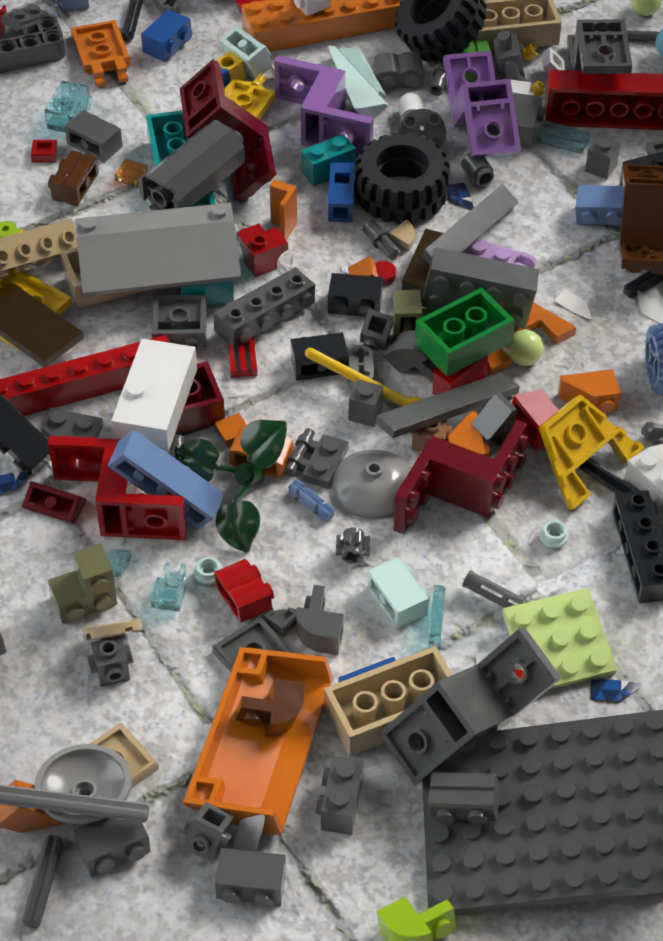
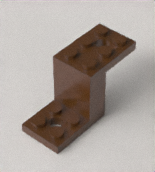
[618,164,663,274]

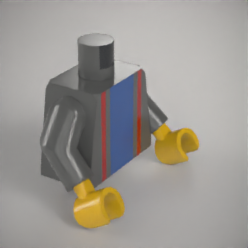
[493,31,545,97]

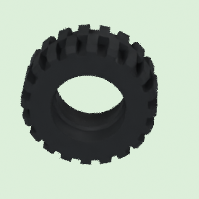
[395,0,487,62]
[355,133,450,224]

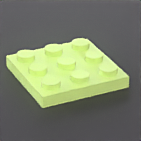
[502,588,618,691]

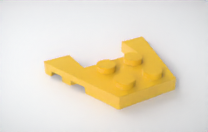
[538,395,644,511]

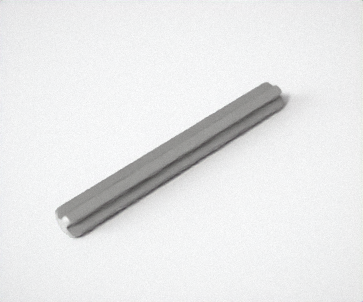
[0,784,149,823]

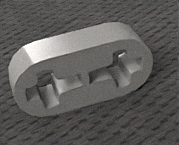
[349,345,374,388]

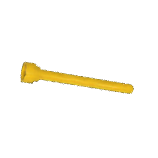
[305,348,422,407]

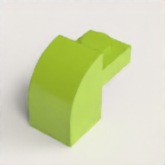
[376,897,457,941]

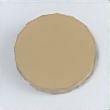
[82,618,143,640]

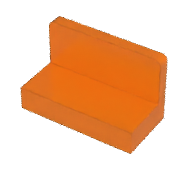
[269,180,297,240]

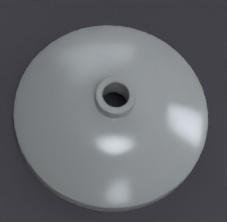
[332,450,411,519]
[35,744,132,824]

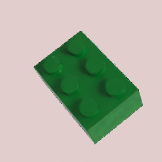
[415,288,515,376]

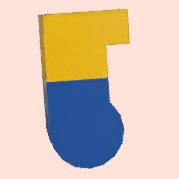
[215,51,246,88]

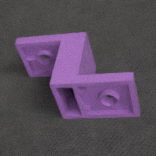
[443,51,521,158]
[274,55,374,158]

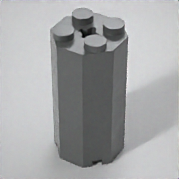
[138,120,245,211]

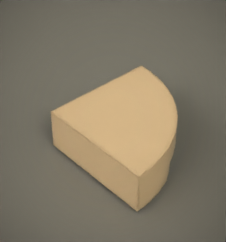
[390,220,415,251]

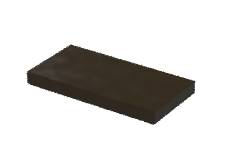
[0,281,84,367]

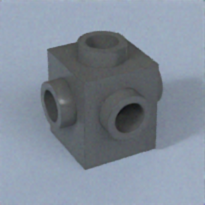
[87,635,133,687]
[183,802,234,862]

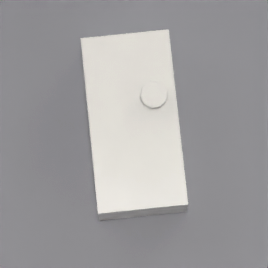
[111,339,197,452]

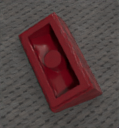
[21,481,87,524]

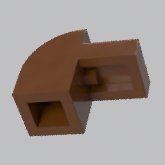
[235,678,305,737]

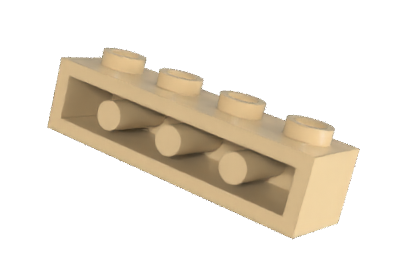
[0,218,78,279]

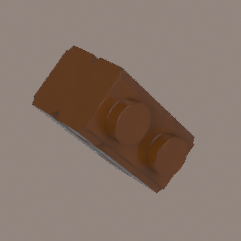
[48,150,99,206]

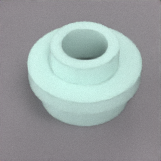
[540,520,569,548]
[194,557,223,585]

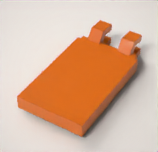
[70,20,131,87]

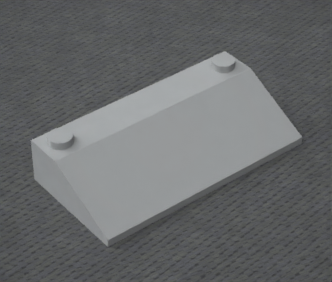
[75,203,241,297]

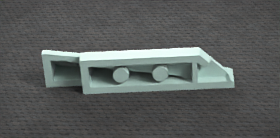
[328,46,388,120]

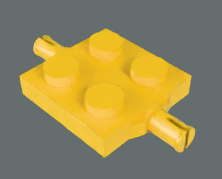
[224,73,276,120]

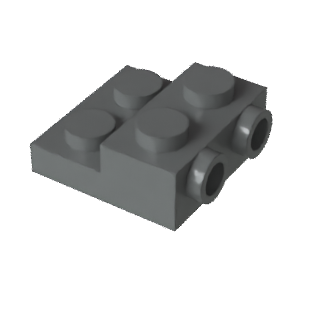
[152,295,207,351]

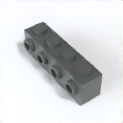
[214,267,316,348]

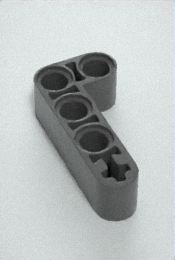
[0,15,66,73]

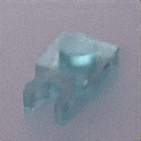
[150,562,186,612]

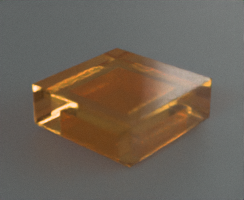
[114,159,148,187]

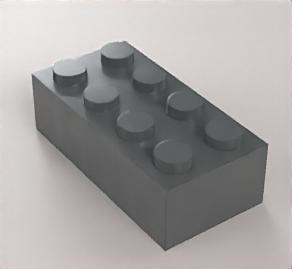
[421,247,539,329]

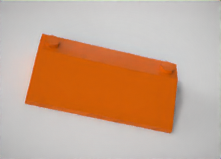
[183,647,333,836]

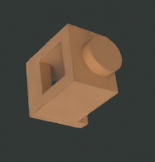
[411,419,452,451]

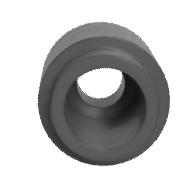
[461,152,494,187]

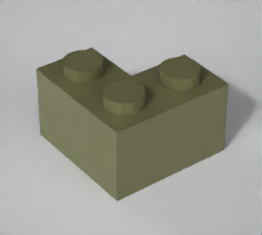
[392,290,436,337]
[47,543,118,623]

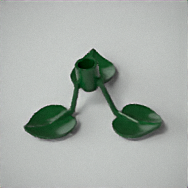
[175,419,287,552]

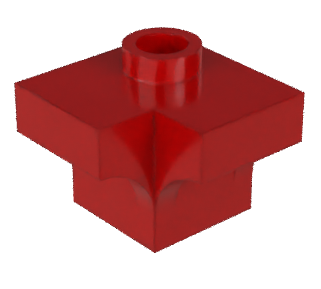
[236,223,288,277]

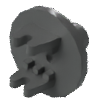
[398,109,447,149]

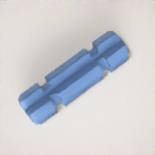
[288,480,335,522]

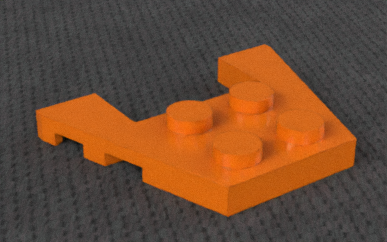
[487,302,576,375]

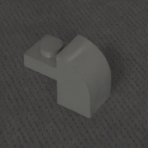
[382,330,437,382]
[296,585,344,655]

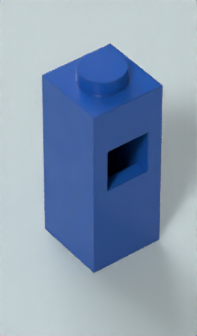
[328,162,355,222]

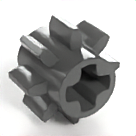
[336,527,370,564]

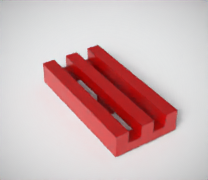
[227,335,258,378]

